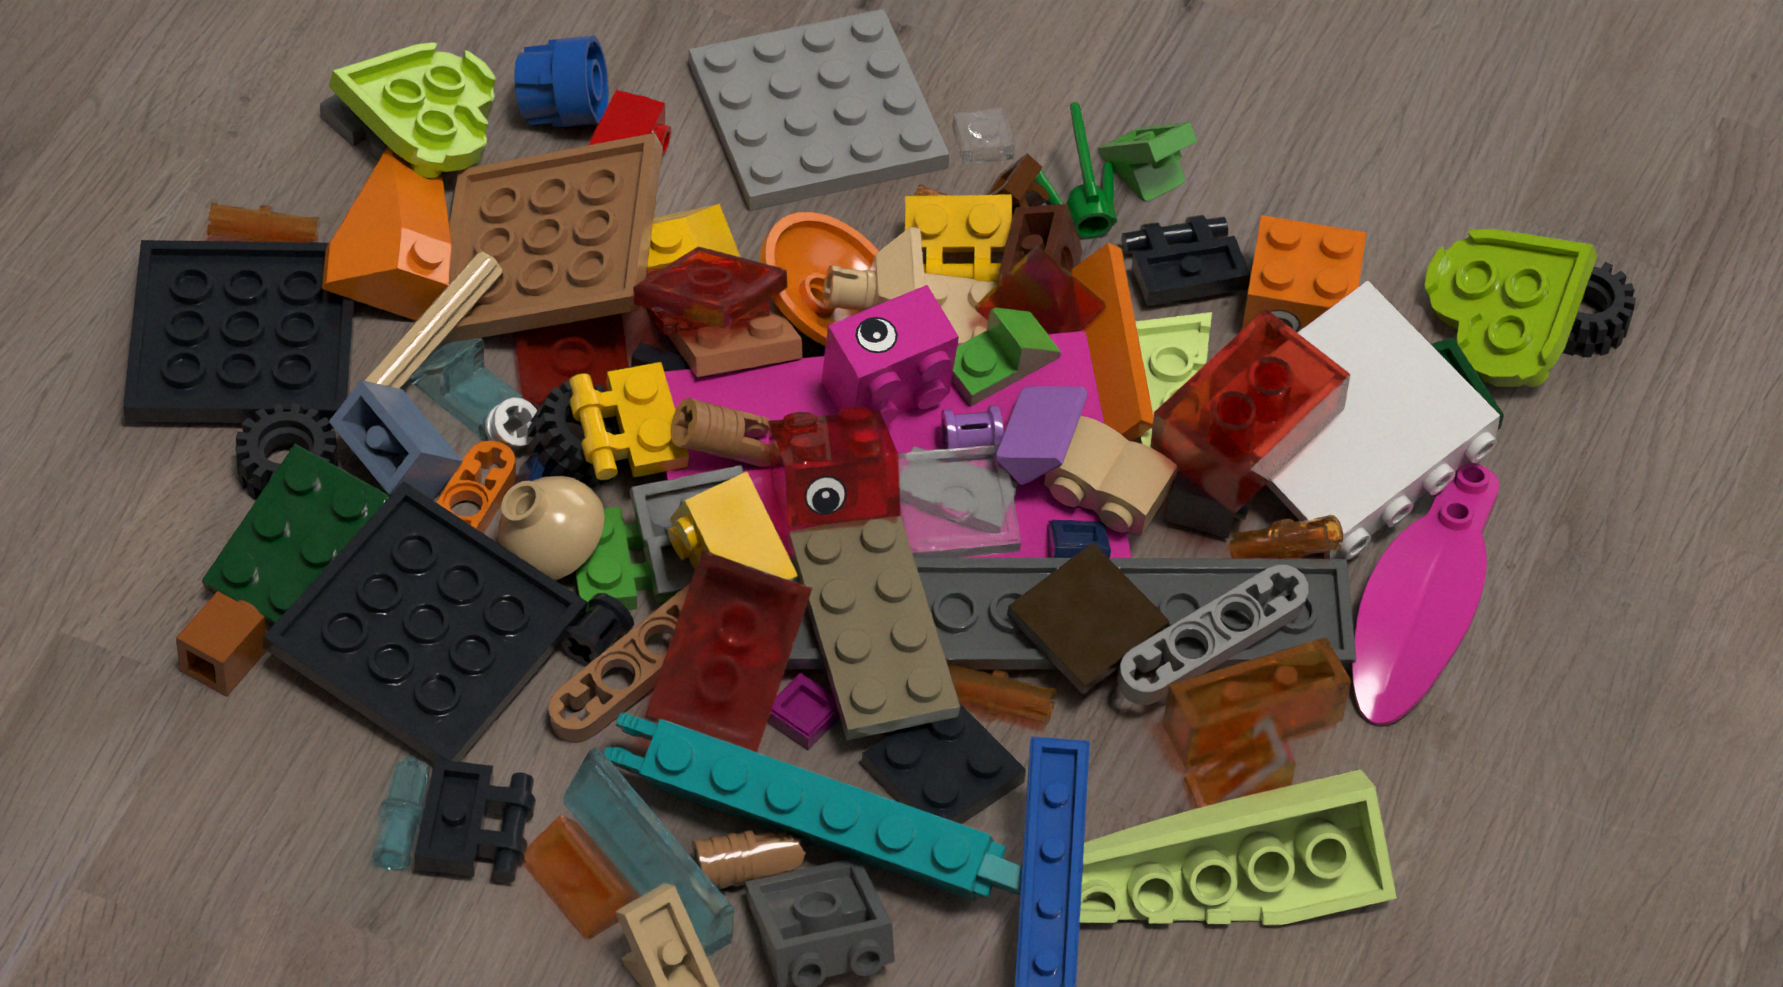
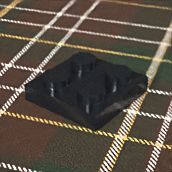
[862,702,1026,824]

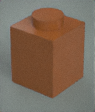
[176,591,267,697]

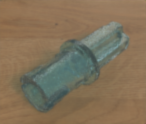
[372,756,430,871]

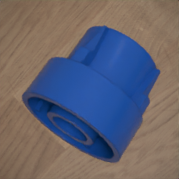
[514,36,609,128]

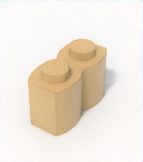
[1044,416,1177,535]

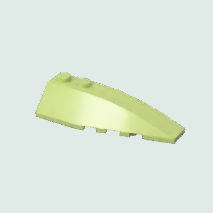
[1080,770,1397,925]

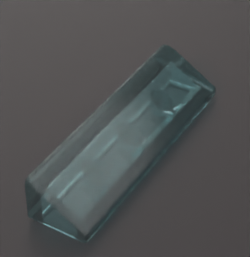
[564,747,734,957]

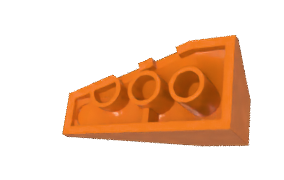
[322,146,452,321]

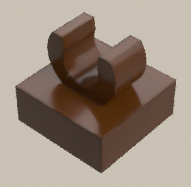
[986,153,1050,219]

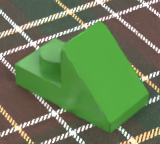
[1098,122,1197,201]
[952,307,1061,407]

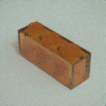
[1162,637,1351,769]

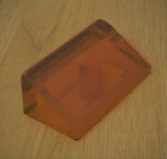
[524,814,640,939]

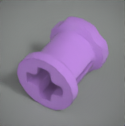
[941,406,1004,459]

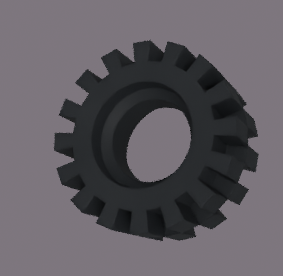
[1564,262,1636,357]
[527,381,625,488]
[235,403,338,500]

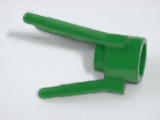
[1035,102,1117,239]

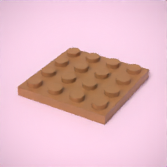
[440,133,663,345]

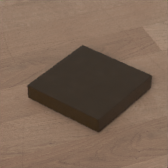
[1007,542,1170,694]

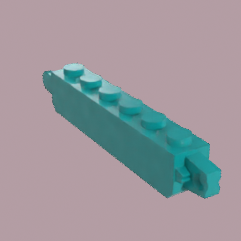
[602,713,1022,900]

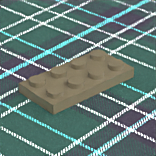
[788,509,960,740]

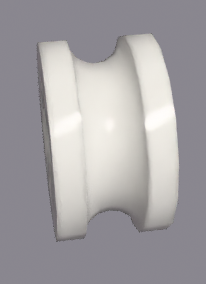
[485,398,537,452]

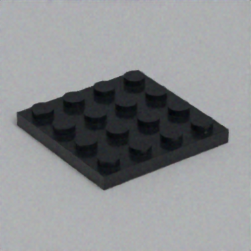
[123,240,356,423]
[263,482,587,763]

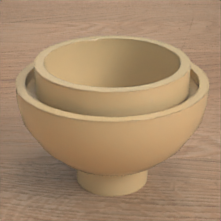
[499,476,605,581]

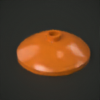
[760,212,879,347]

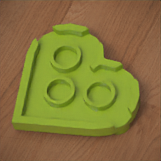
[328,42,495,178]
[1425,229,1598,387]

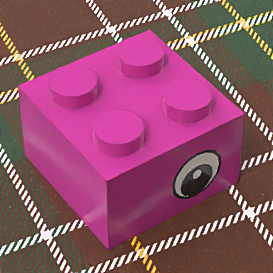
[821,285,959,434]

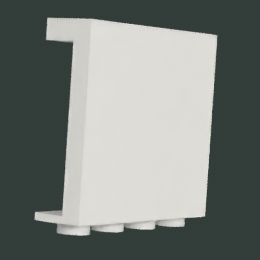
[1199,281,1500,559]

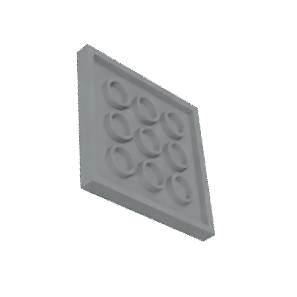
[689,9,950,211]

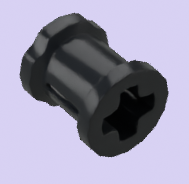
[560,593,634,667]

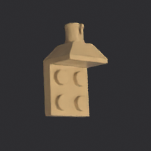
[823,227,1007,343]

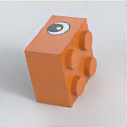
[1241,215,1367,343]

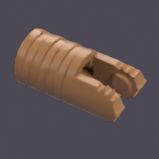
[671,398,774,467]
[692,830,806,892]

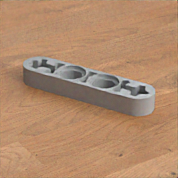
[1117,565,1309,705]

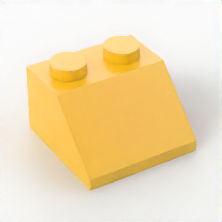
[668,472,798,596]

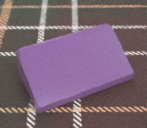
[996,386,1088,485]

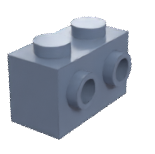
[329,380,463,500]

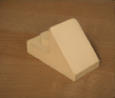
[615,883,720,987]

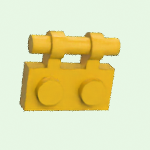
[905,195,1012,283]
[569,362,689,480]

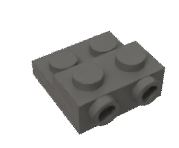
[745,857,895,987]

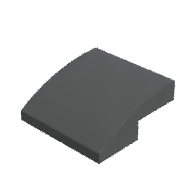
[629,465,743,595]

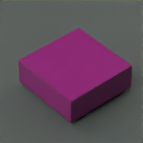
[763,673,840,750]

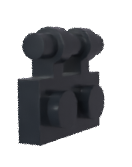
[1121,214,1250,306]
[414,759,536,883]

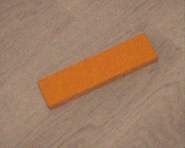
[1071,243,1155,441]

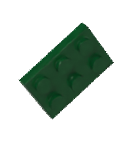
[201,444,390,626]

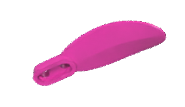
[1352,463,1499,726]

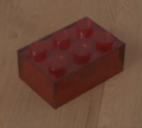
[1150,308,1351,514]
[645,550,812,752]

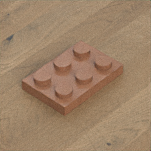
[649,272,802,377]

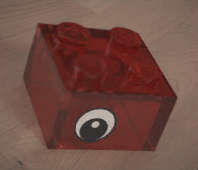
[768,406,901,528]

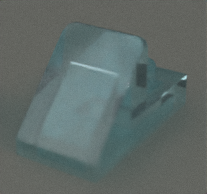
[408,338,523,440]

